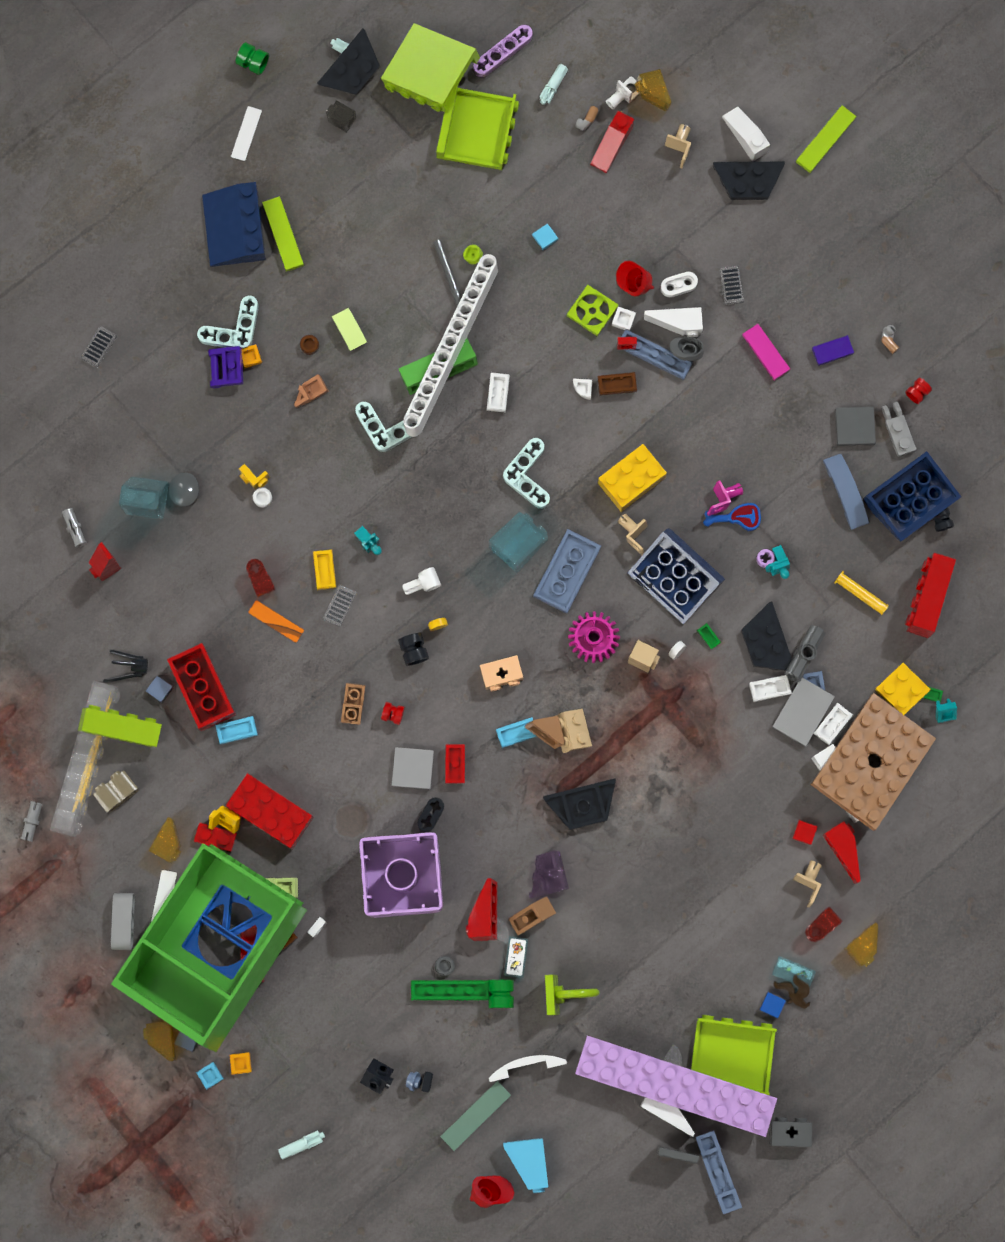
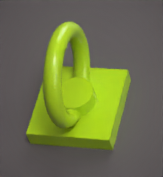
[545,975,600,1015]

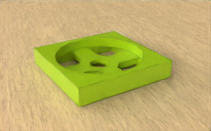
[567,285,619,337]

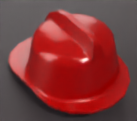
[616,260,654,297]
[470,1175,514,1208]

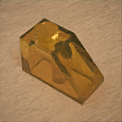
[635,69,672,111]
[149,817,181,863]
[844,922,878,967]
[143,1022,176,1061]

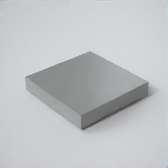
[392,747,434,790]

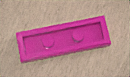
[742,324,790,381]

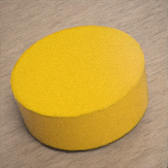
[428,618,448,631]

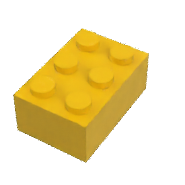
[598,444,667,512]

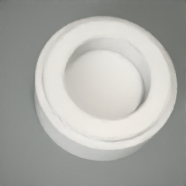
[253,488,272,508]
[669,641,686,660]

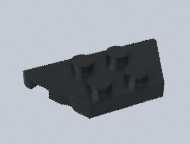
[317,28,381,95]
[713,161,785,200]
[741,601,792,671]
[543,778,616,830]

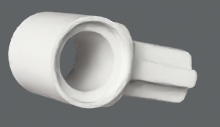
[402,567,441,595]

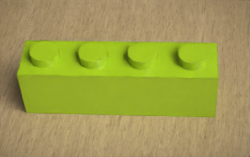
[78,705,162,747]

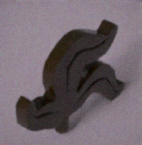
[773,974,810,1009]

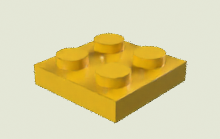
[875,663,931,716]

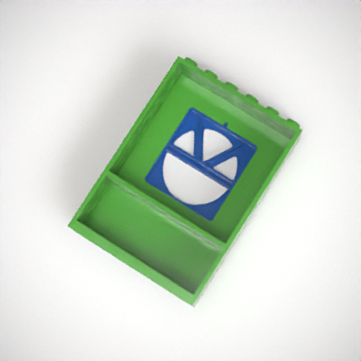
[111,843,307,1052]

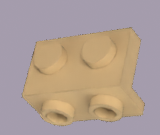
[556,709,592,753]

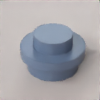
[406,1072,422,1092]

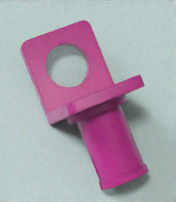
[707,480,743,516]

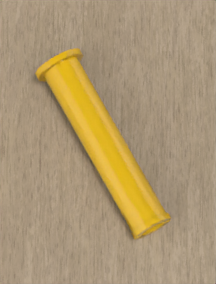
[834,571,889,615]

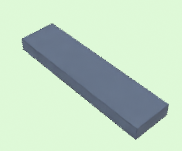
[622,329,693,380]

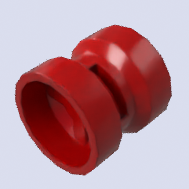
[905,378,932,404]
[381,702,405,725]

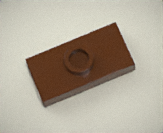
[597,372,637,396]

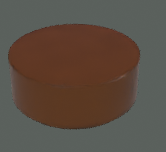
[300,335,319,355]

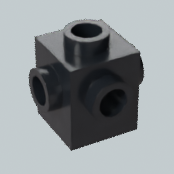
[360,1058,394,1095]

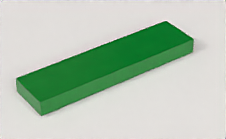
[411,980,490,1000]

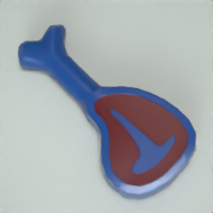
[703,503,761,531]

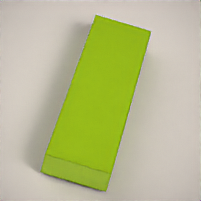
[796,106,856,173]
[262,196,304,272]

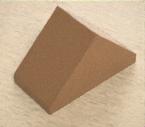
[525,716,564,749]

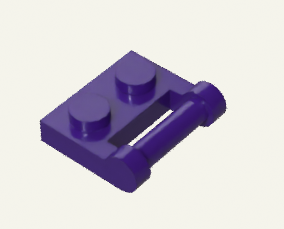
[208,346,243,388]

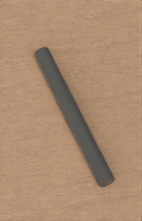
[433,240,462,306]

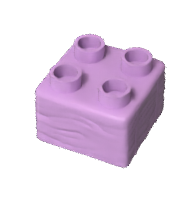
[359,832,443,918]

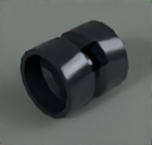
[398,632,429,666]

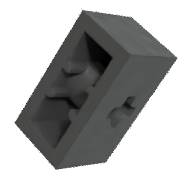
[770,1117,812,1147]

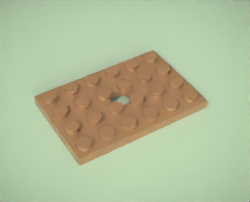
[811,693,936,831]

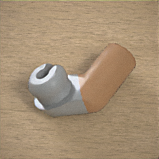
[575,106,598,131]
[881,325,899,354]

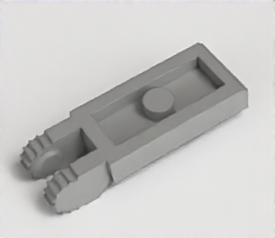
[882,402,917,457]

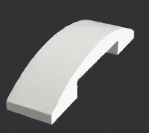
[489,1055,567,1082]

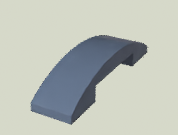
[823,454,869,530]
[695,1131,742,1214]

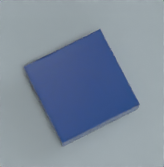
[760,992,786,1018]

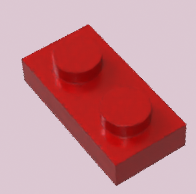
[445,744,465,784]
[194,822,237,852]

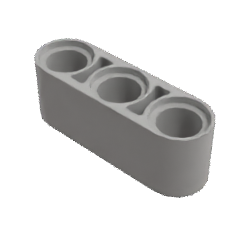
[111,893,135,950]

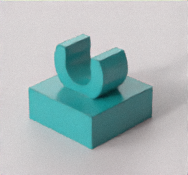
[936,699,957,723]

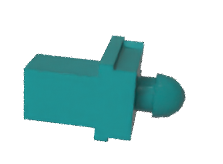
[354,526,382,555]
[765,545,790,579]

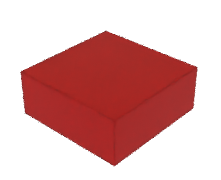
[617,337,637,350]
[792,820,817,845]

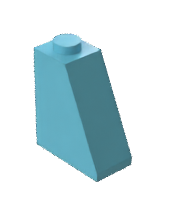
[503,1138,548,1193]

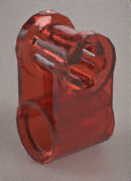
[246,559,275,597]
[805,906,843,942]

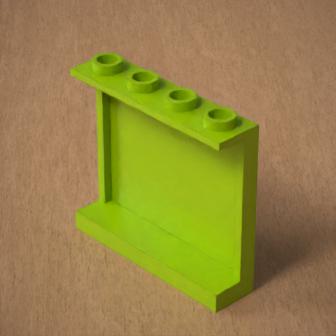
[381,23,480,113]
[436,85,519,170]
[691,1015,777,1095]

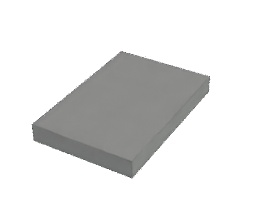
[772,678,835,747]

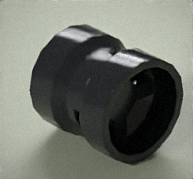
[932,508,954,532]

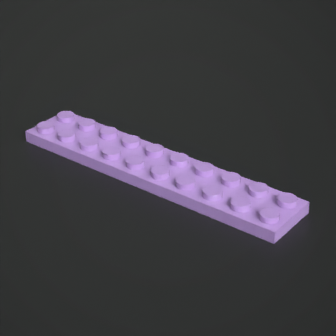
[575,1036,777,1137]

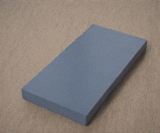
[533,529,601,614]

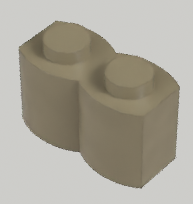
[93,770,139,814]

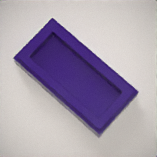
[812,335,854,366]

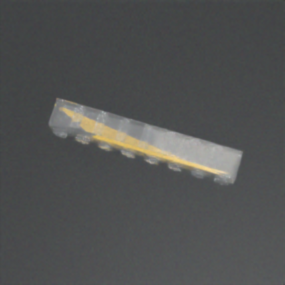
[50,681,120,838]

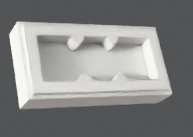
[487,373,510,413]
[749,675,792,702]
[813,703,853,745]

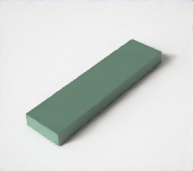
[440,1081,511,1151]

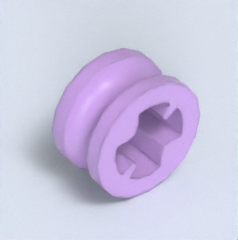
[757,549,774,568]

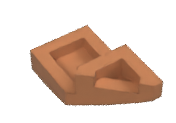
[294,374,329,408]

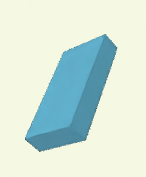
[215,716,258,745]
[496,717,537,748]

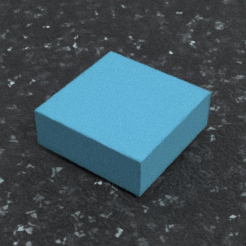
[532,224,558,250]
[196,1062,224,1090]

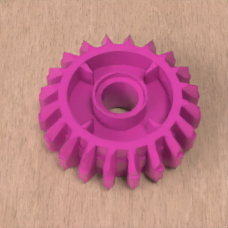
[568,611,620,663]

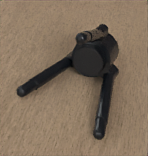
[103,650,148,683]

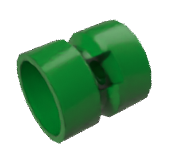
[235,42,270,75]
[489,980,514,1008]

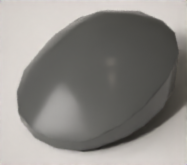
[669,336,704,361]
[169,472,199,507]

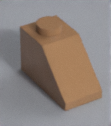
[509,896,556,936]

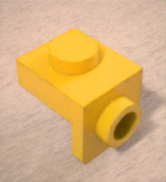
[239,464,270,490]
[209,805,241,834]

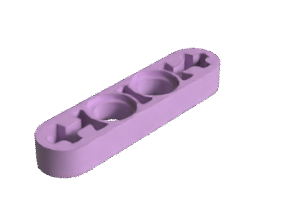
[473,25,532,77]

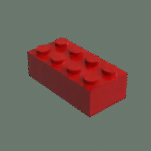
[905,553,956,638]
[167,643,236,732]
[226,773,314,850]

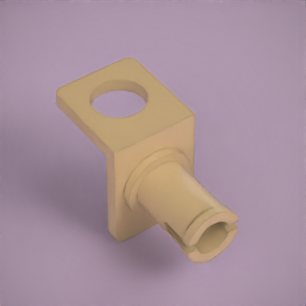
[665,124,691,168]
[618,514,647,555]
[793,861,822,908]

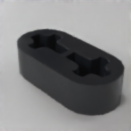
[417,797,444,833]

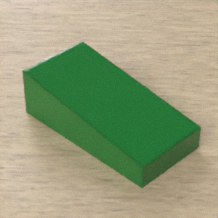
[696,623,721,649]
[923,687,943,702]

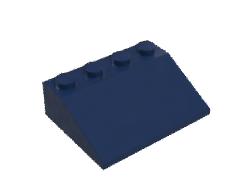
[202,182,266,267]
[863,451,961,542]
[628,528,725,624]

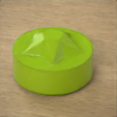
[463,245,483,265]

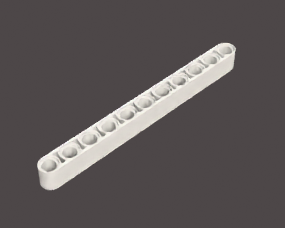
[403,254,498,437]

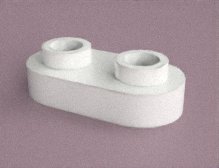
[661,272,698,297]

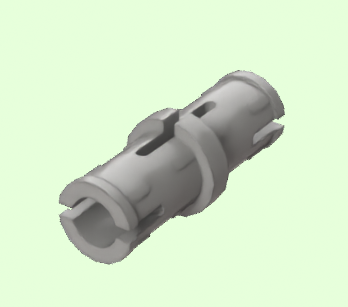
[62,508,87,548]
[20,801,43,842]

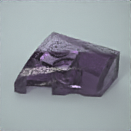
[529,850,569,899]

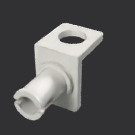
[606,77,643,110]

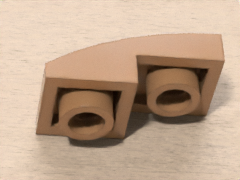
[341,683,366,725]

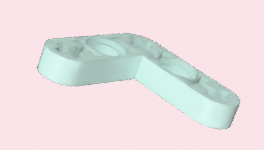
[197,296,258,348]
[355,402,413,452]
[503,438,550,509]

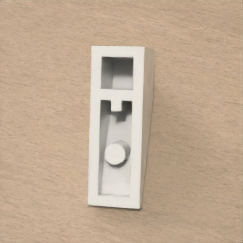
[722,107,770,162]
[644,307,703,338]
[640,1097,695,1137]

